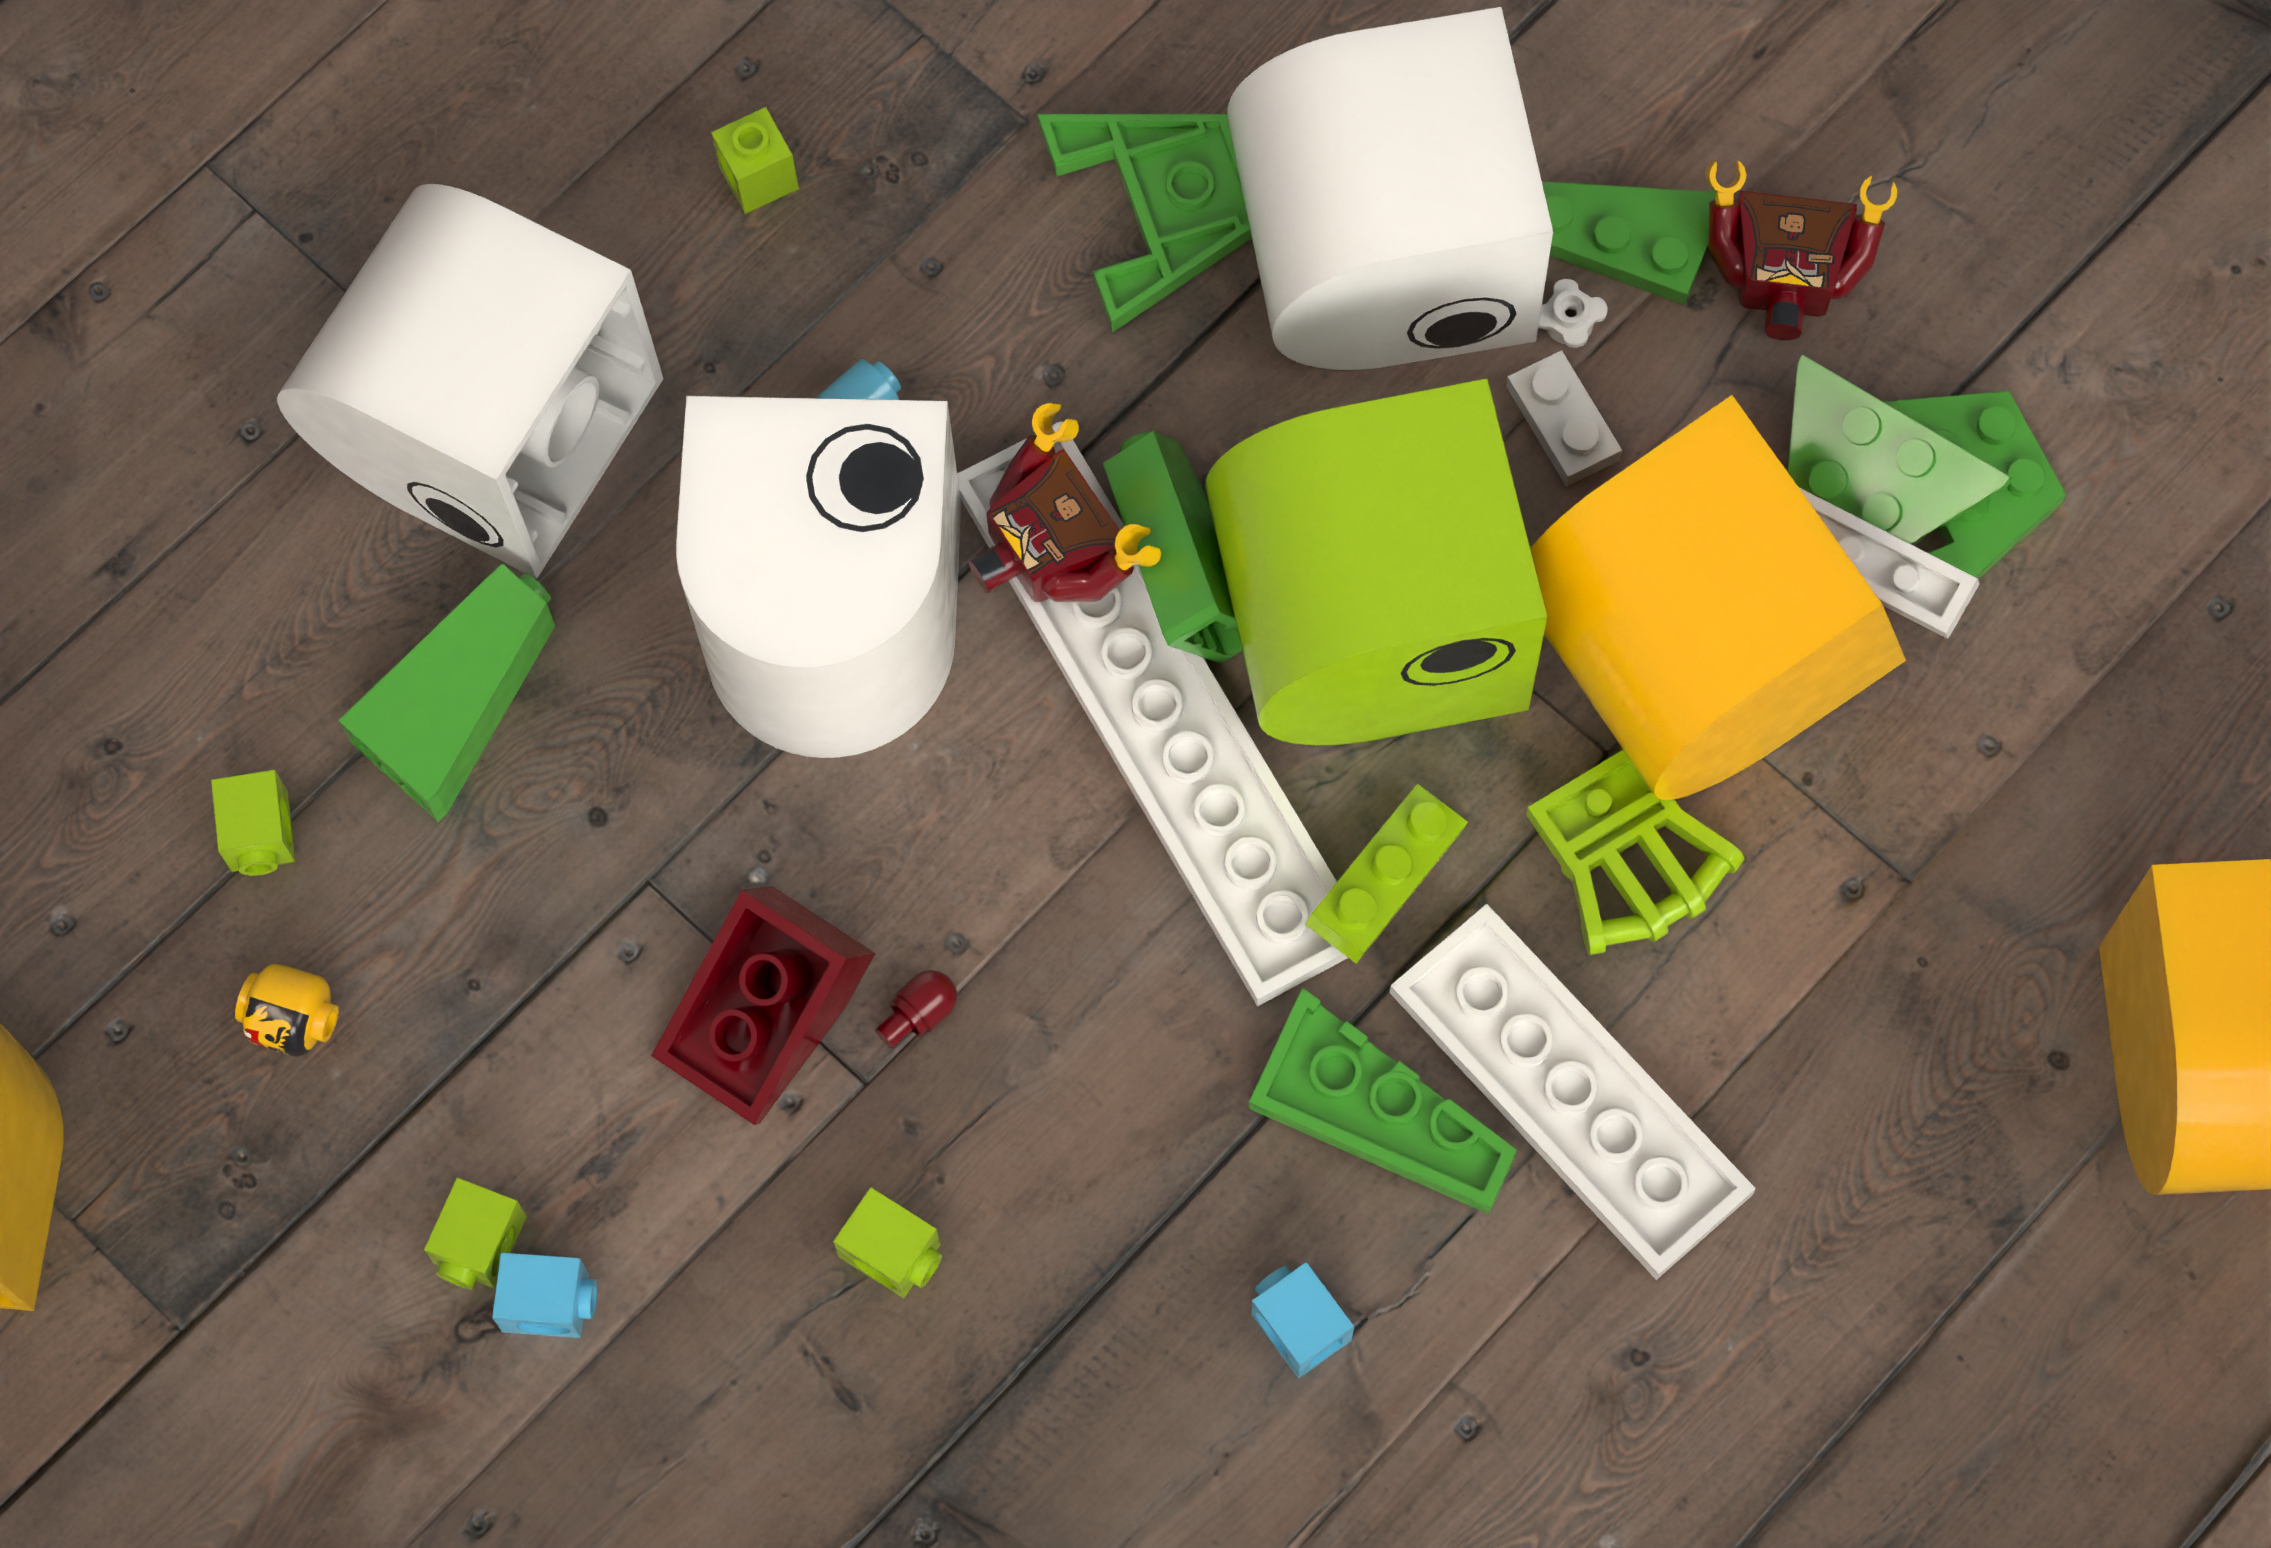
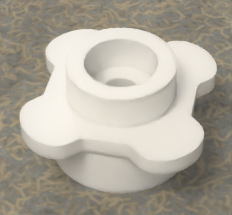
[1538,279,1608,348]

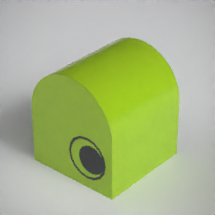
[1205,379,1547,745]

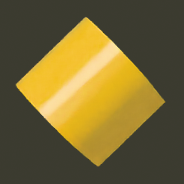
[1530,395,1906,800]
[2099,859,2271,1195]

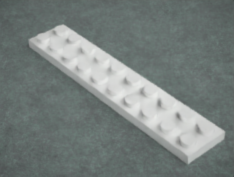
[957,421,1348,1007]

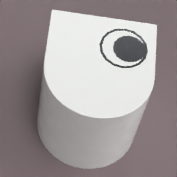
[1227,7,1553,370]
[277,184,664,579]
[676,396,961,758]

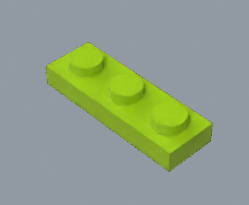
[1305,784,1468,964]

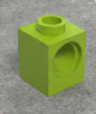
[711,107,799,214]
[211,770,295,876]
[424,1177,527,1290]
[833,1187,942,1299]

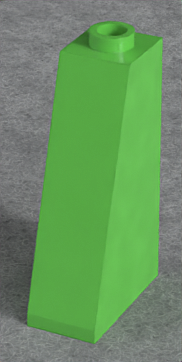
[1103,430,1242,664]
[338,563,555,822]

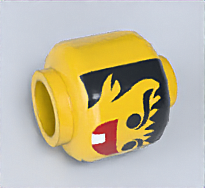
[235,963,339,1057]

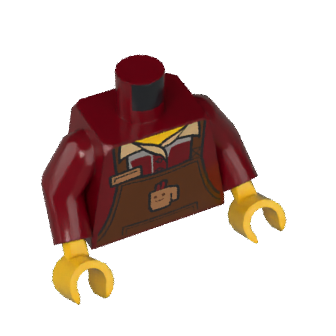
[1705,159,1897,340]
[968,403,1161,602]

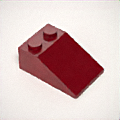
[651,886,876,1125]

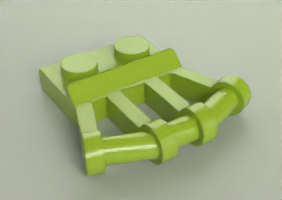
[1526,750,1745,955]

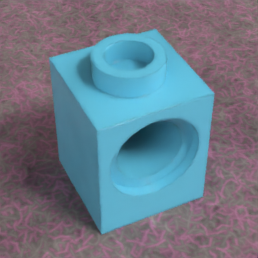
[492,1252,597,1338]
[1251,1262,1354,1379]

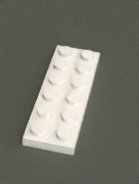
[1390,904,1756,1280]

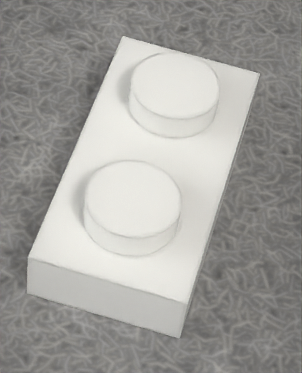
[1506,350,1622,487]

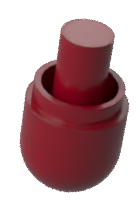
[875,970,957,1048]

